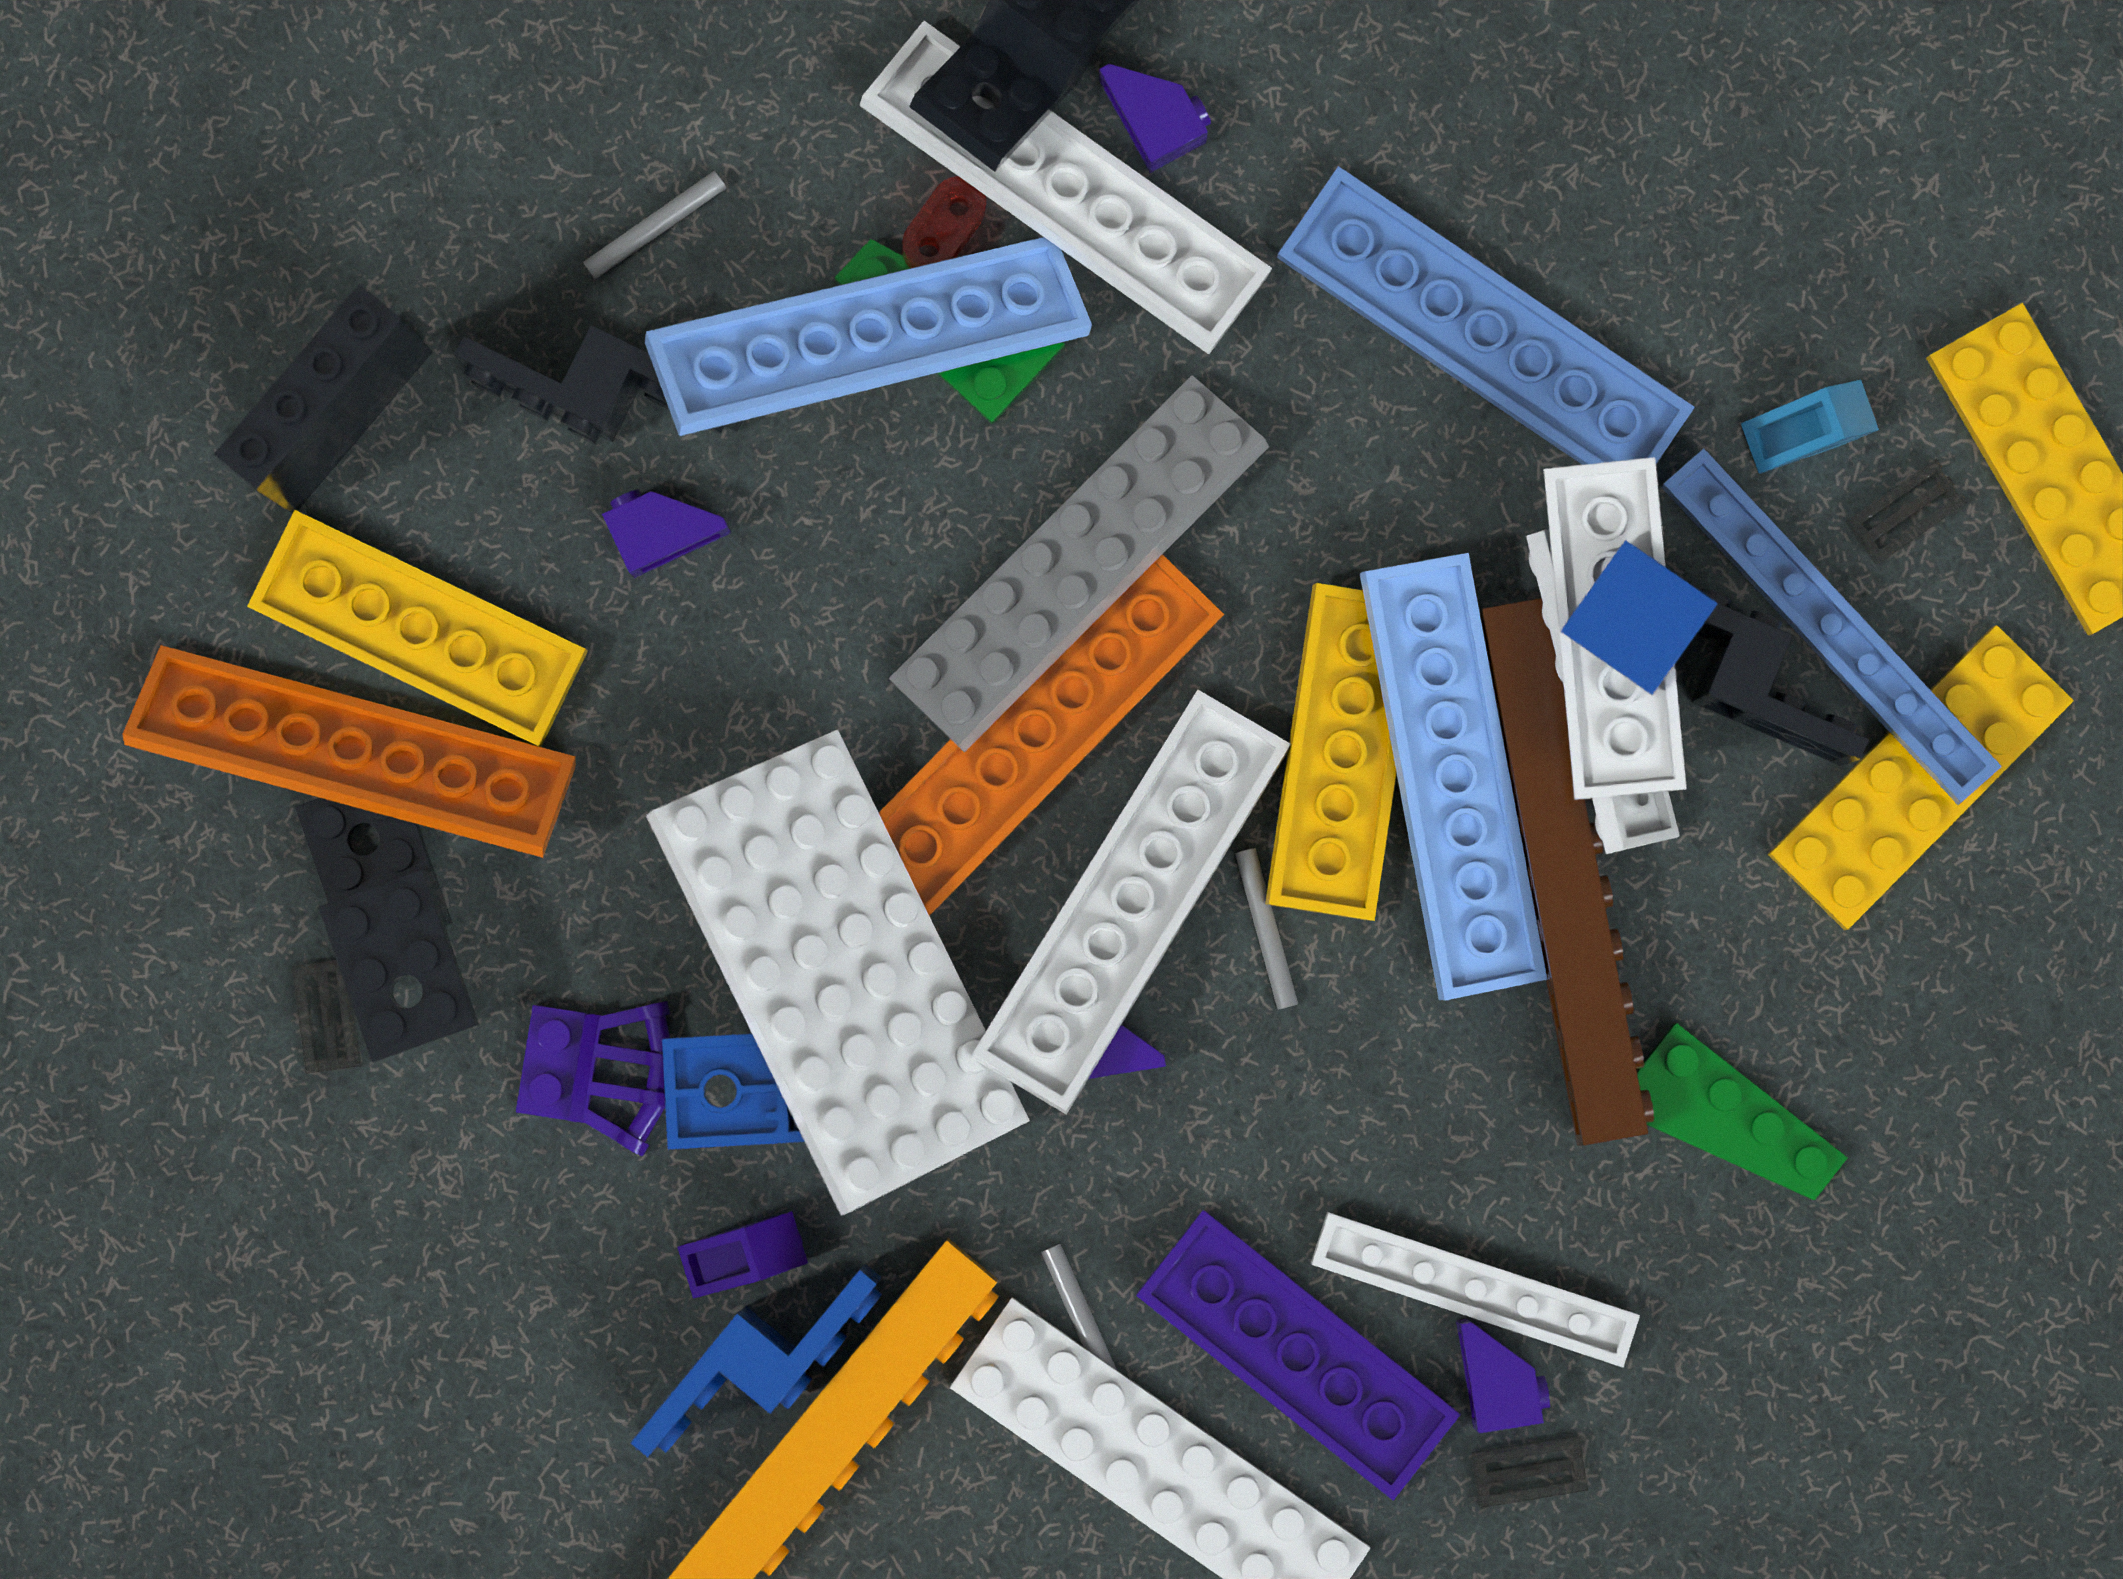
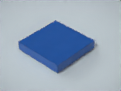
[1560,540,1718,696]

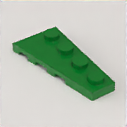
[834,239,1065,424]
[1637,1023,1848,1200]

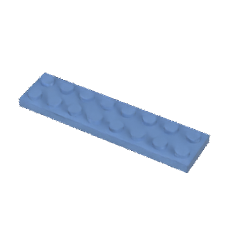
[1277,166,1695,465]

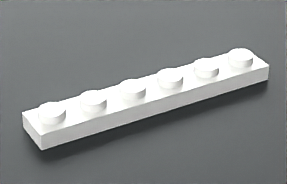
[1310,1212,1640,1367]

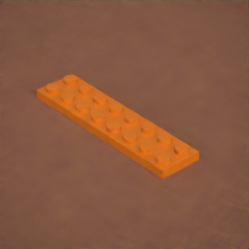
[879,554,1224,916]
[122,645,576,858]

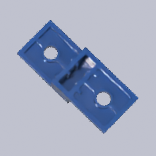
[662,1034,805,1150]
[631,1264,882,1458]

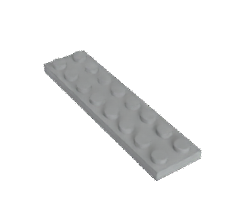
[889,375,1269,752]

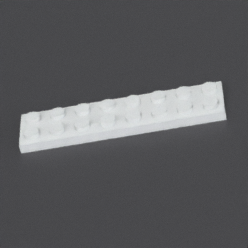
[860,21,1272,354]
[972,690,1291,1114]
[950,1297,1370,1579]

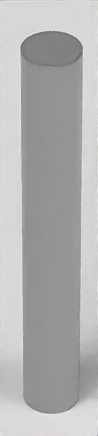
[583,171,726,280]
[1235,848,1298,1010]
[1041,1244,1117,1370]

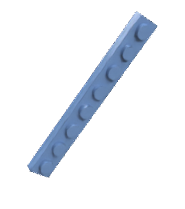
[1662,448,2002,805]

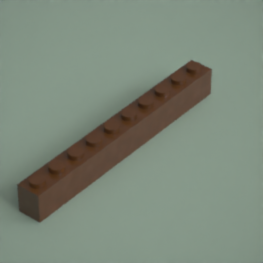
[1480,598,1654,1146]

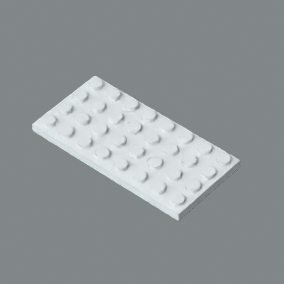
[646,730,1030,1216]

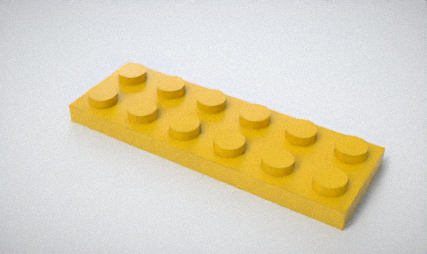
[1926,302,2123,636]
[247,510,588,747]
[1265,583,1396,921]
[1768,625,2074,930]

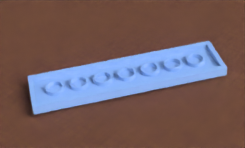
[645,237,1092,436]
[1360,553,1547,1000]

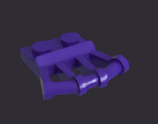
[516,1001,671,1156]

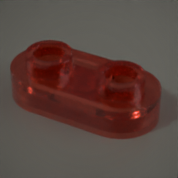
[902,176,986,269]

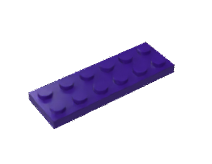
[1136,1209,1461,1501]

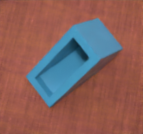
[1741,379,1879,474]

